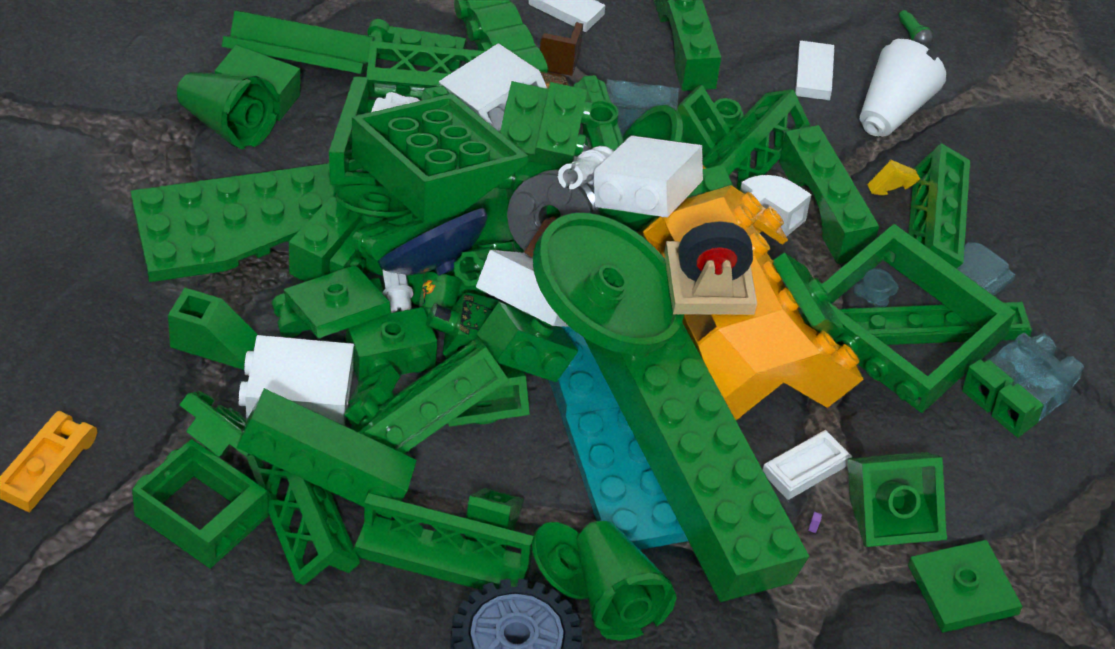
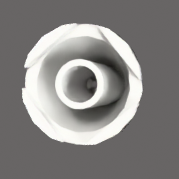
[860,39,946,137]

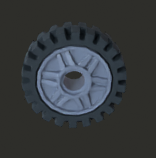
[450,579,582,649]

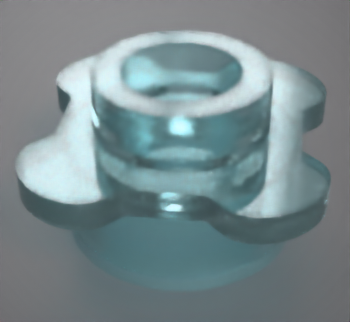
[854,269,899,307]

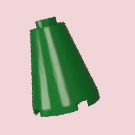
[177,72,279,149]
[577,521,677,641]

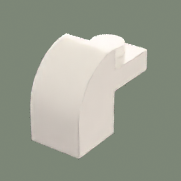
[740,175,812,237]

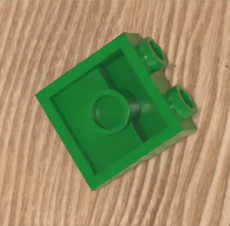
[500,81,593,168]

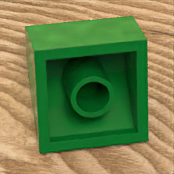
[848,452,947,547]

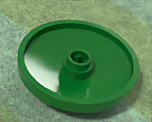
[532,213,684,354]

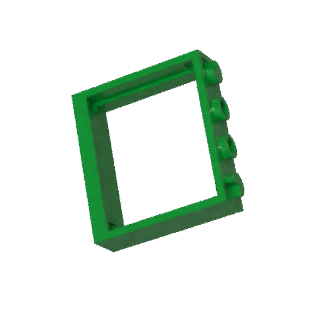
[802,224,1016,413]

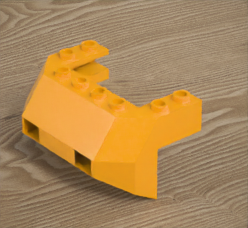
[637,185,864,420]

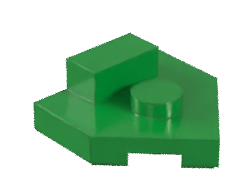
[180,391,251,457]

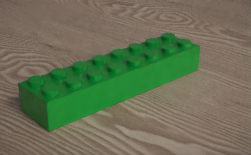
[584,322,810,602]

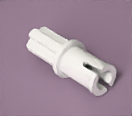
[382,270,413,314]

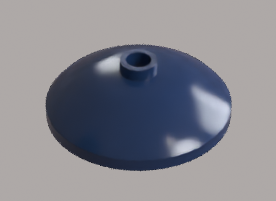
[378,208,488,276]

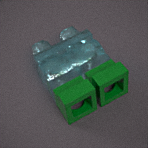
[962,332,1084,438]

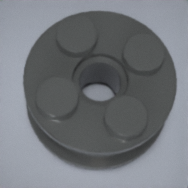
[507,170,600,251]

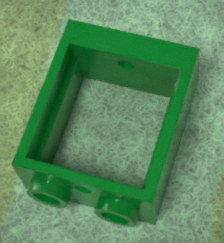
[132,439,268,569]

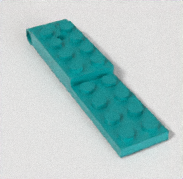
[549,326,688,550]

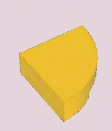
[867,160,920,195]

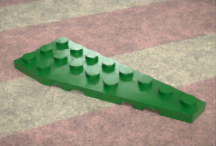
[130,163,384,282]

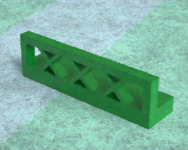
[221,10,375,74]
[366,41,486,101]
[329,77,377,186]
[702,89,811,191]
[908,143,970,269]
[350,338,509,454]
[246,455,360,585]
[355,493,534,590]

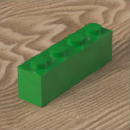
[236,388,417,519]

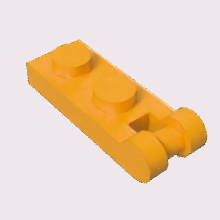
[0,411,97,513]

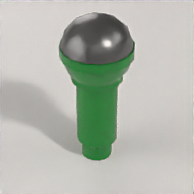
[899,10,934,48]

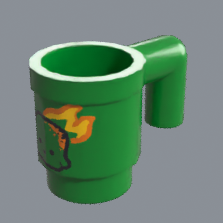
[418,272,486,317]

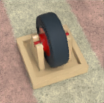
[664,221,757,315]

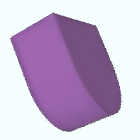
[808,512,822,533]

